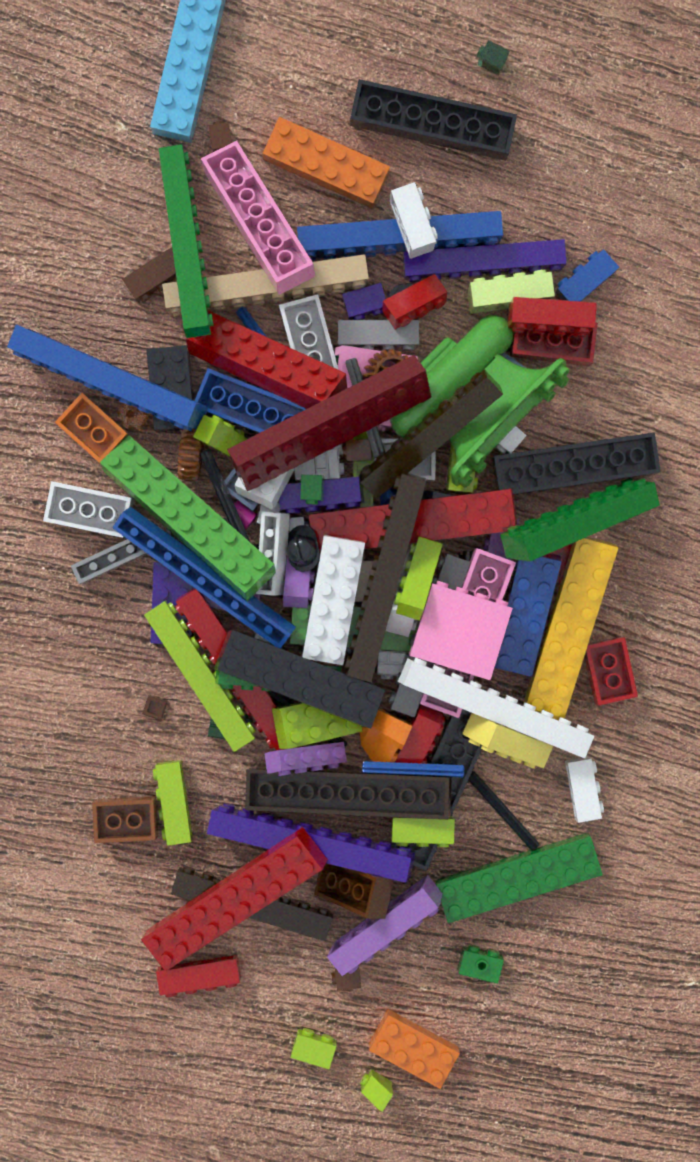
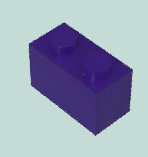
[342,283,386,320]

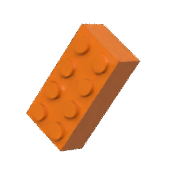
[369,1009,460,1089]

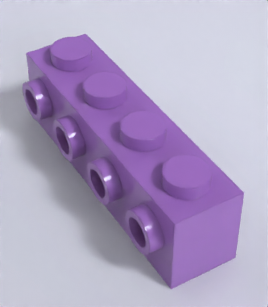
[264,742,347,776]

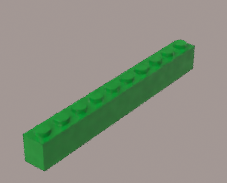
[158,144,214,338]

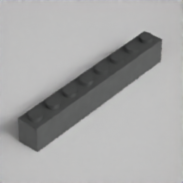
[388,554,471,717]

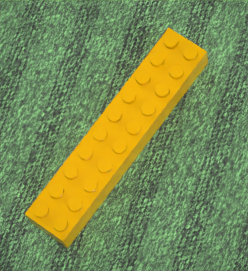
[523,536,618,720]

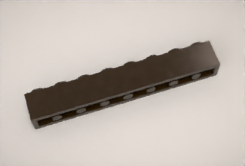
[359,369,503,499]
[171,866,333,941]

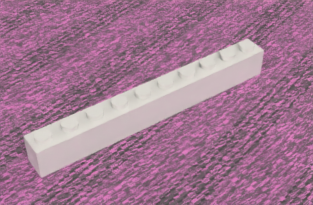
[398,657,594,758]

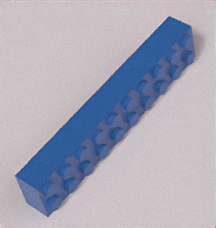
[297,211,503,262]
[7,325,209,431]

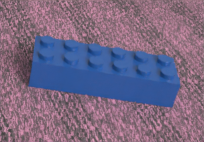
[194,368,306,433]
[494,553,562,677]

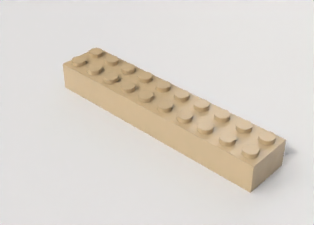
[162,255,369,318]

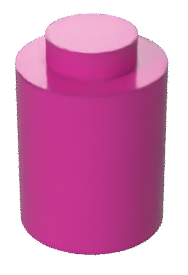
[233,500,258,530]

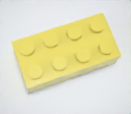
[463,713,553,769]

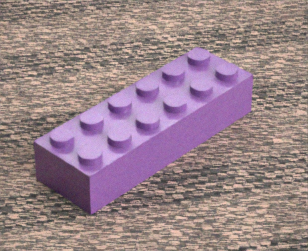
[327,875,443,976]

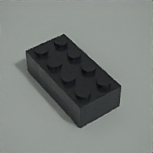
[146,345,194,432]

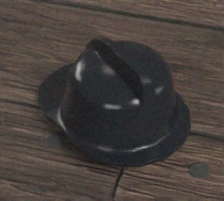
[287,525,320,572]

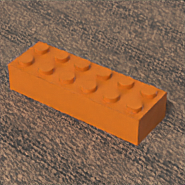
[262,117,390,209]

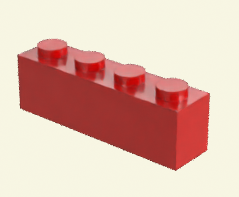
[156,954,241,997]

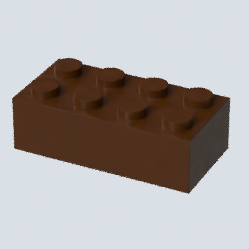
[314,863,394,919]

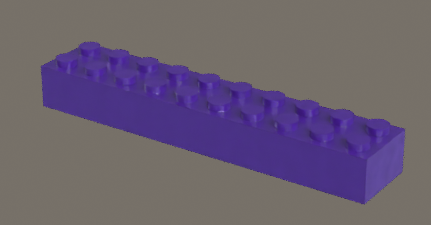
[207,803,416,883]

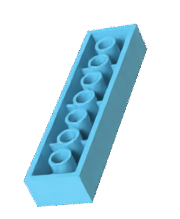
[150,0,226,143]

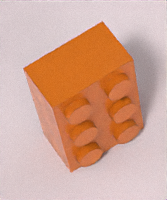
[55,393,129,463]

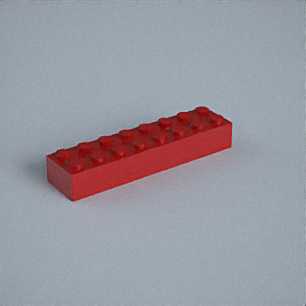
[185,310,347,409]

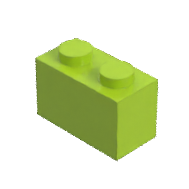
[291,1028,337,1069]

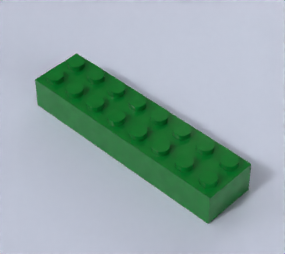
[500,478,660,562]
[434,833,603,923]

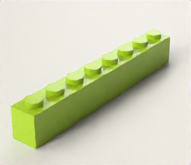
[144,600,256,752]

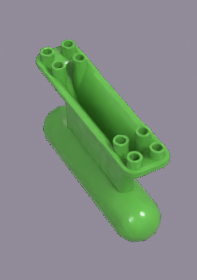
[390,315,570,488]

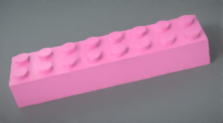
[201,141,315,295]
[420,548,516,718]

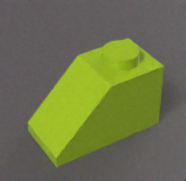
[360,1069,393,1112]

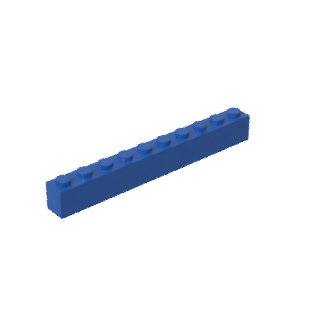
[112,507,296,649]

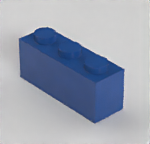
[555,249,619,302]

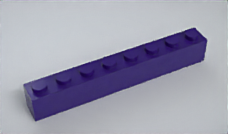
[403,239,566,282]

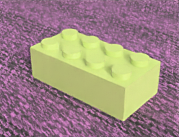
[467,270,555,314]

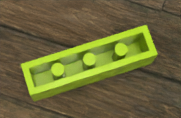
[394,537,442,621]
[153,760,193,846]

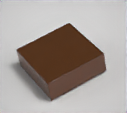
[142,695,168,720]

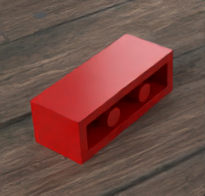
[382,274,448,329]

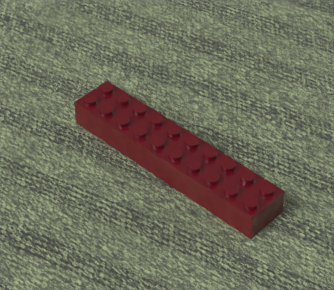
[227,355,432,492]

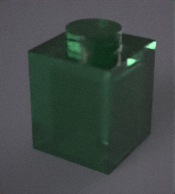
[476,40,510,76]

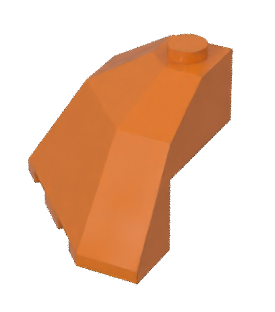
[359,707,412,763]

